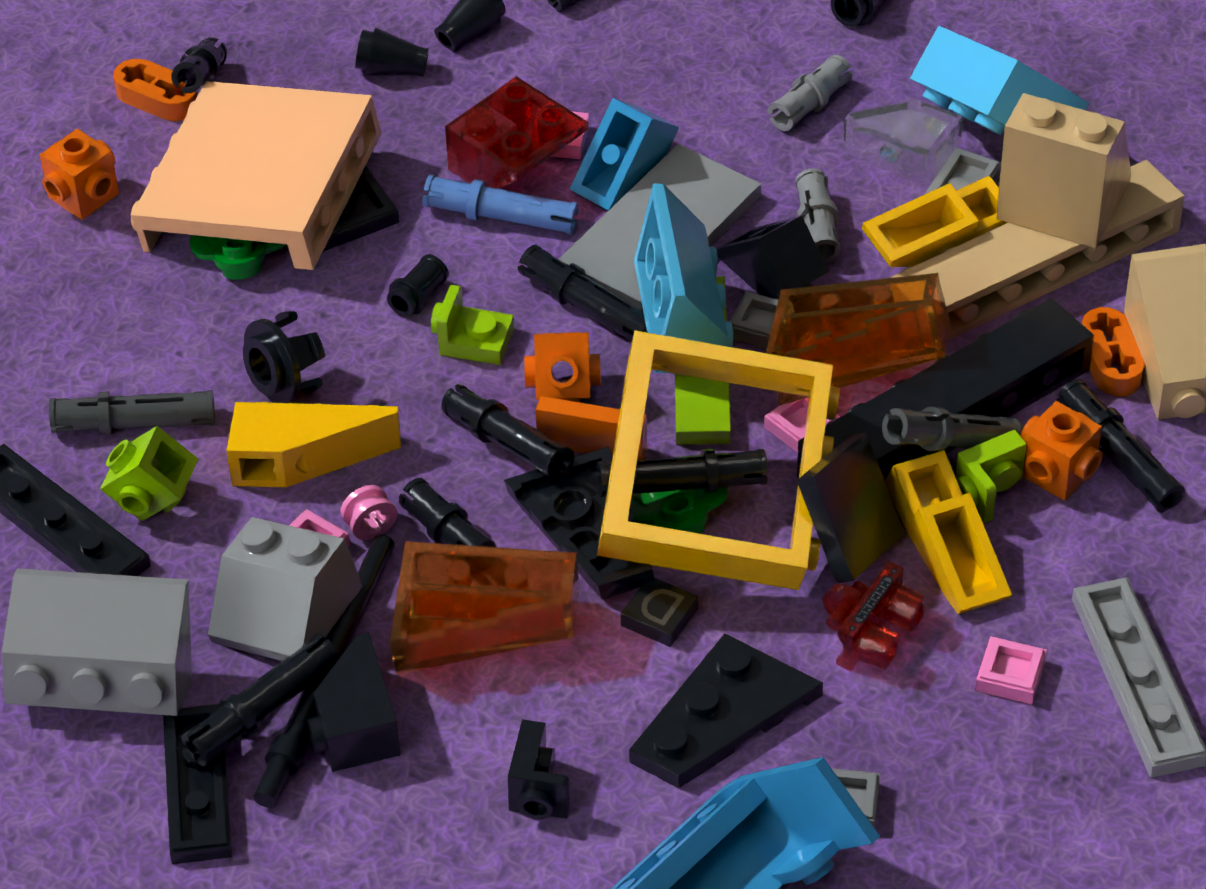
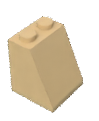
[996,93,1131,248]
[1123,244,1206,420]

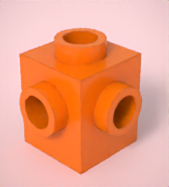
[39,128,119,220]
[524,332,601,402]
[1020,401,1103,501]

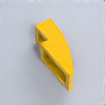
[862,175,1008,267]
[885,450,1012,614]

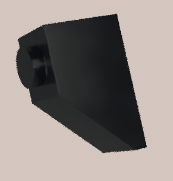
[716,215,829,302]
[307,632,401,772]

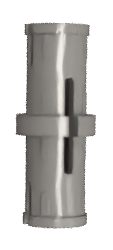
[767,54,853,131]
[795,168,841,263]

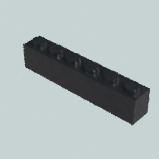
[797,298,1094,480]

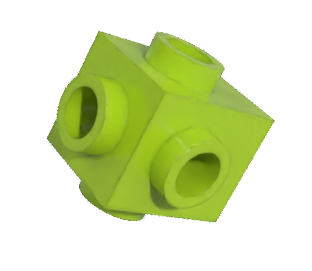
[100,426,199,521]

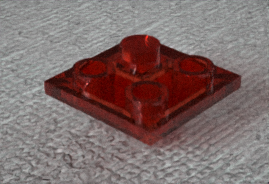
[445,76,589,189]

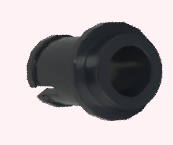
[387,254,449,317]

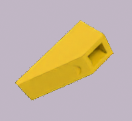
[226,402,402,487]

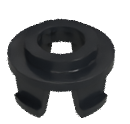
[243,311,326,403]

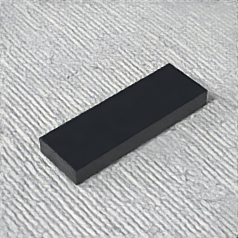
[163,704,232,864]

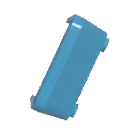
[611,757,880,889]

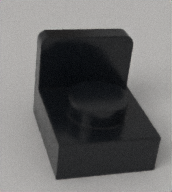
[508,719,570,819]

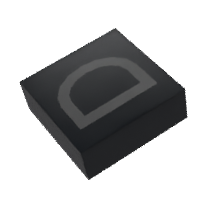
[620,578,698,647]

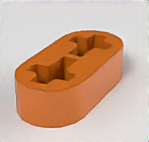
[113,59,198,121]
[1081,307,1145,396]

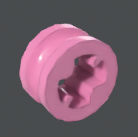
[340,485,397,541]

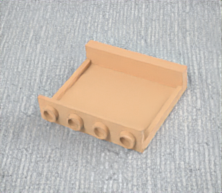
[131,81,382,270]

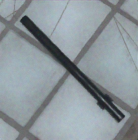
[253,534,395,808]

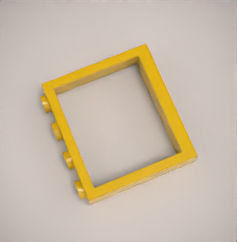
[597,330,840,590]

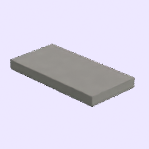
[558,144,761,311]

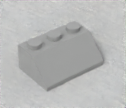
[2,568,192,716]

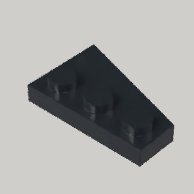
[504,447,655,599]
[629,633,823,789]

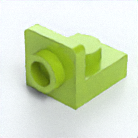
[431,285,514,365]
[955,429,1027,524]

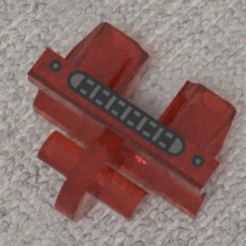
[823,561,926,671]

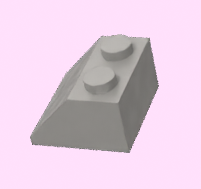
[208,517,363,661]

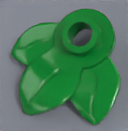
[189,235,287,280]
[630,487,728,534]

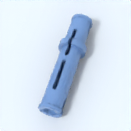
[422,174,579,235]

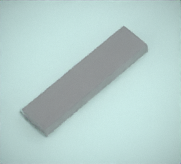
[1072,577,1206,778]

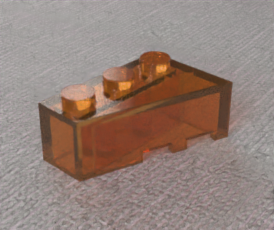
[766,273,951,406]
[390,541,579,674]

